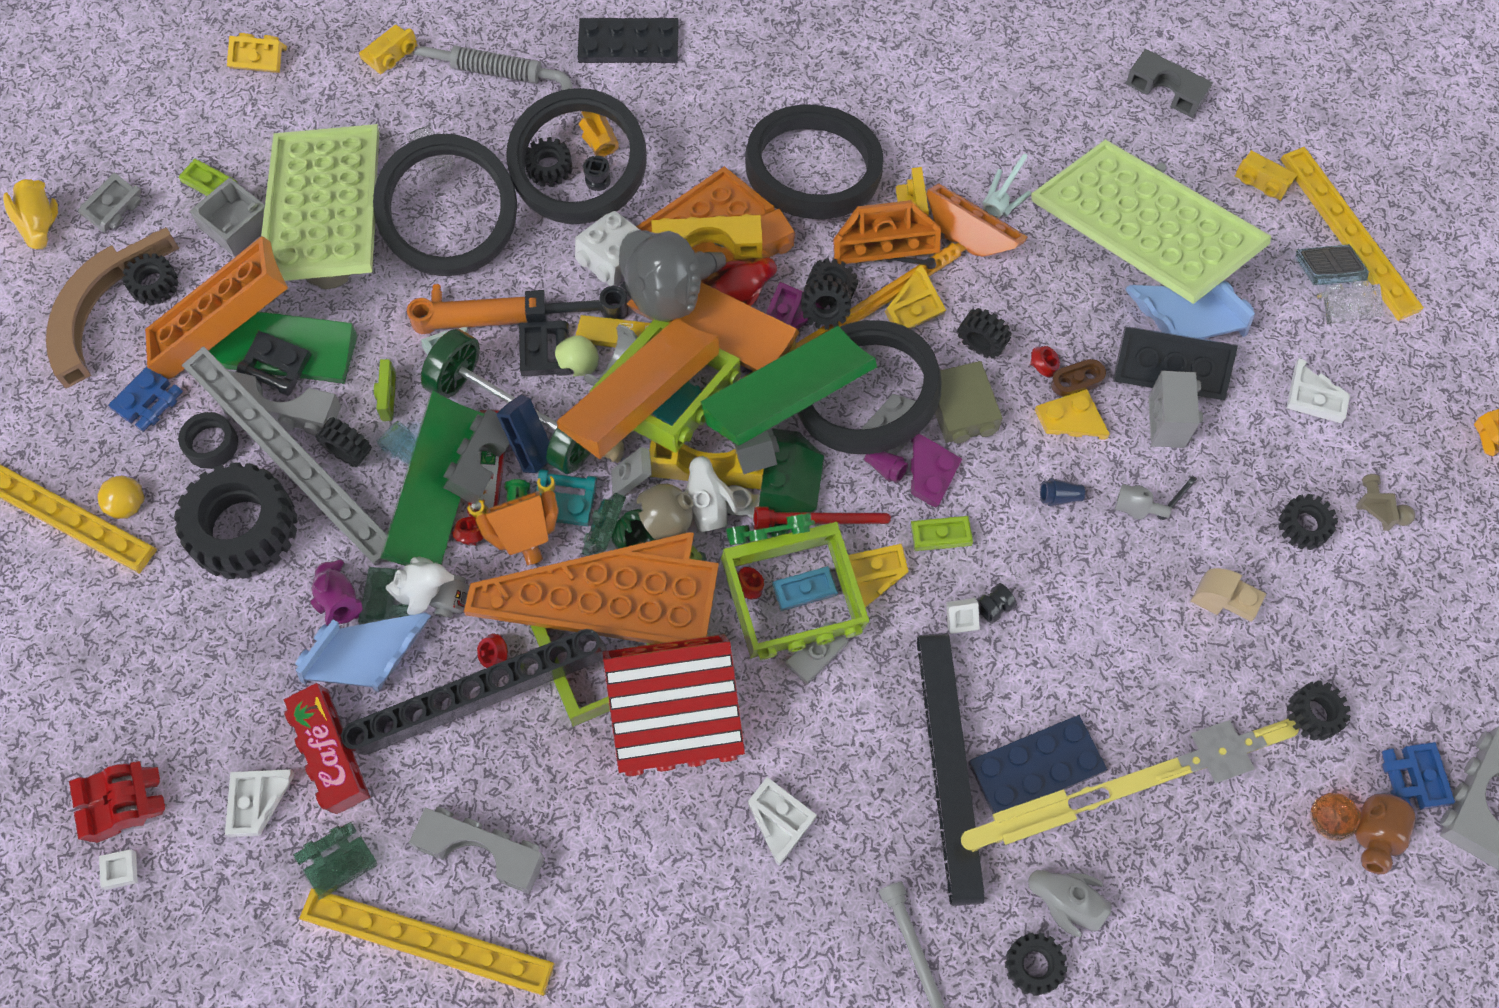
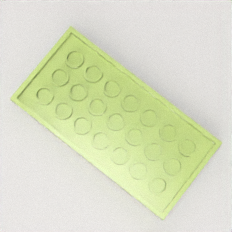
[261,124,380,281]
[1031,139,1271,304]

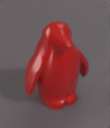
[710,257,777,306]

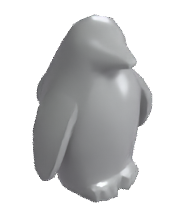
[1028,870,1112,937]

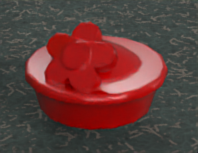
[1030,346,1060,377]
[452,517,484,546]
[736,567,764,600]
[477,633,508,668]

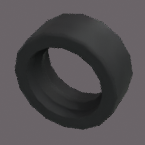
[178,412,239,469]

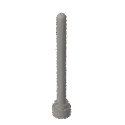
[879,881,945,1008]

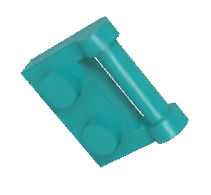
[536,469,597,527]

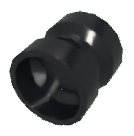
[583,156,611,191]
[976,583,1017,624]

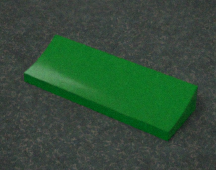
[208,311,358,384]
[700,326,877,446]
[380,391,484,566]

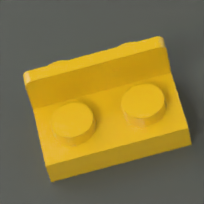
[359,24,418,75]
[227,33,287,73]
[1234,150,1298,201]
[896,167,929,216]

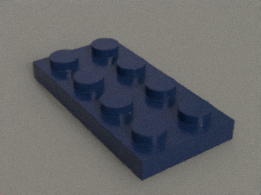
[968,715,1108,814]

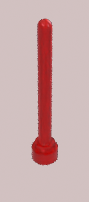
[753,507,891,530]

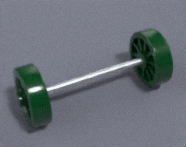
[420,329,591,474]

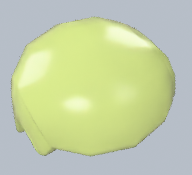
[555,335,599,376]

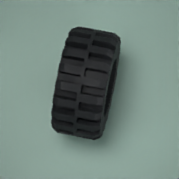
[174,462,298,579]

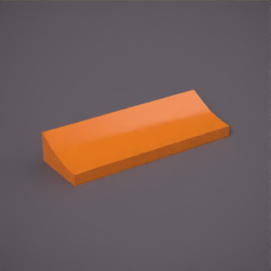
[145,236,288,379]
[627,282,799,372]
[557,318,719,459]

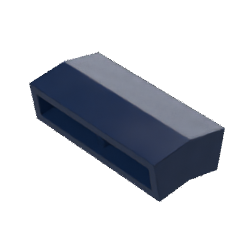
[496,394,550,474]

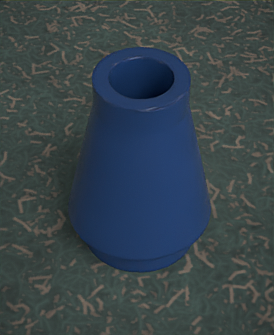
[1040,478,1085,507]

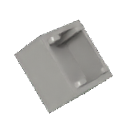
[190,177,265,257]
[1148,371,1203,448]

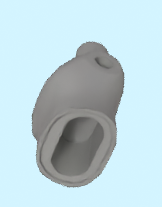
[1114,484,1172,520]

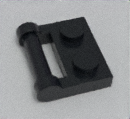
[519,320,571,377]
[236,331,311,396]

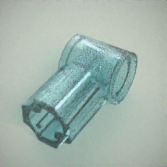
[376,421,416,465]

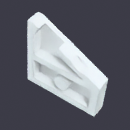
[1286,358,1350,423]
[225,769,294,837]
[748,777,817,865]

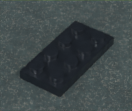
[577,18,679,63]
[1113,326,1238,400]

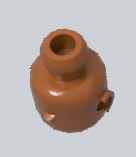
[1355,793,1416,875]

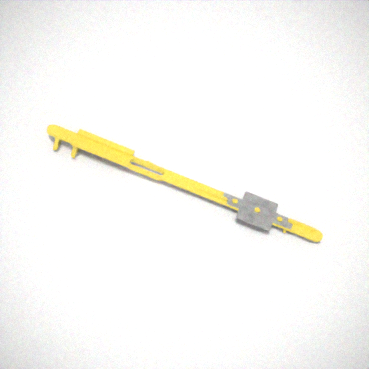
[961,719,1299,852]

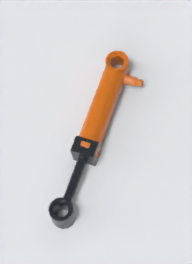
[406,284,628,334]

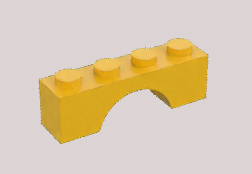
[651,214,763,259]
[649,440,764,490]

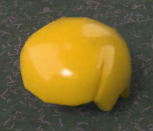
[97,475,145,519]

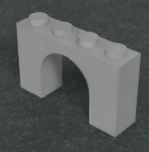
[1440,726,1499,870]

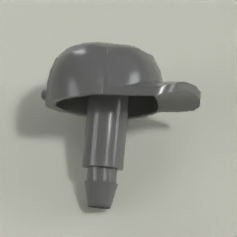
[619,230,726,322]

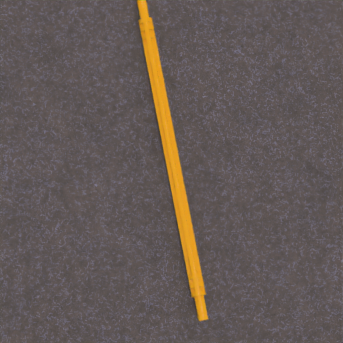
[739,243,967,380]

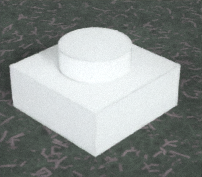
[946,598,980,634]
[99,849,138,890]

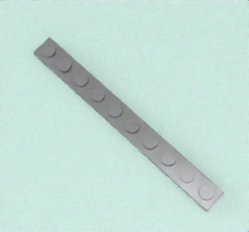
[182,346,387,566]

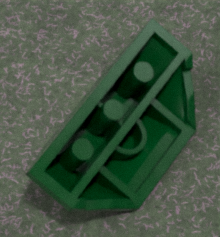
[758,428,824,534]

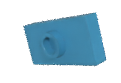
[772,566,838,611]

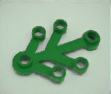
[726,513,815,545]

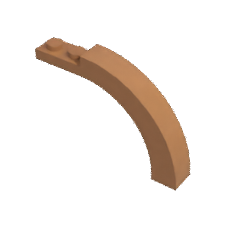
[46,227,179,389]

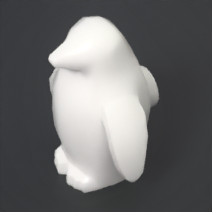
[684,456,737,532]
[386,557,454,615]

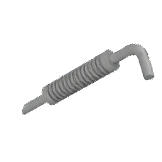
[414,46,572,90]

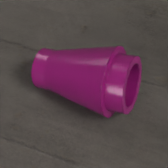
[864,452,908,483]

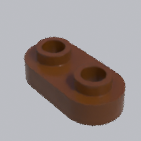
[1051,359,1106,397]

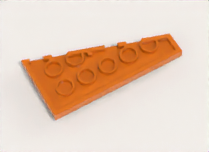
[636,166,775,232]

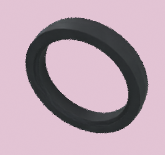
[506,88,647,224]
[745,104,883,219]
[373,134,517,276]
[797,320,942,454]

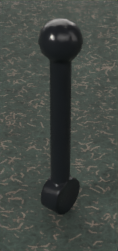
[885,257,936,269]
[1157,475,1197,520]

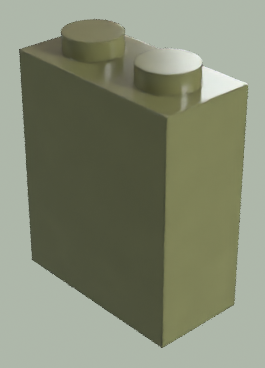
[935,361,1003,444]

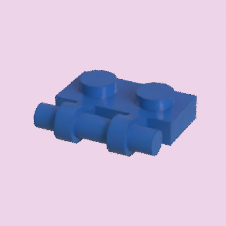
[108,366,183,432]
[1381,742,1455,810]

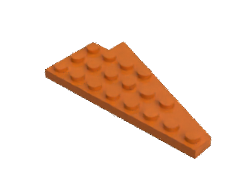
[464,532,719,644]

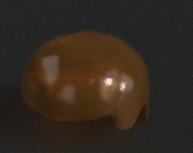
[1310,793,1361,841]

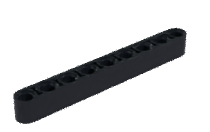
[341,629,607,755]
[917,633,984,906]

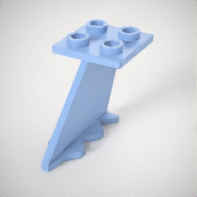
[1125,280,1255,339]
[295,612,431,692]

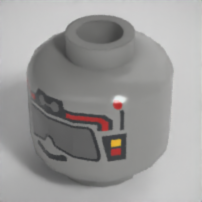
[429,574,470,618]

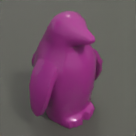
[310,559,363,626]

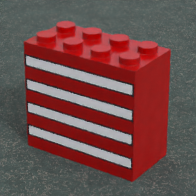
[603,634,745,776]

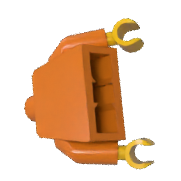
[467,476,559,565]

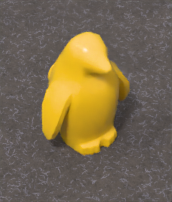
[3,179,58,250]

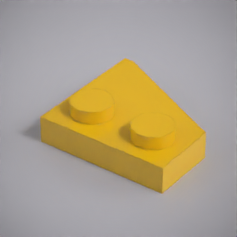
[884,265,946,329]
[1035,389,1110,440]
[848,544,909,607]

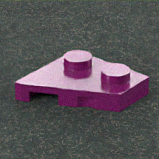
[766,282,825,330]
[911,433,962,508]

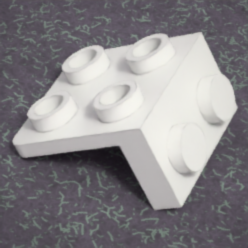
[575,211,640,286]

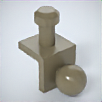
[1356,474,1415,531]

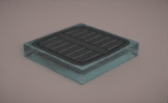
[1295,244,1369,285]

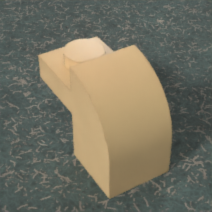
[1190,568,1266,622]

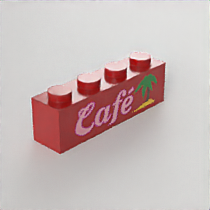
[283,683,371,814]

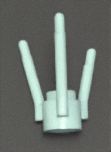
[982,154,1031,218]

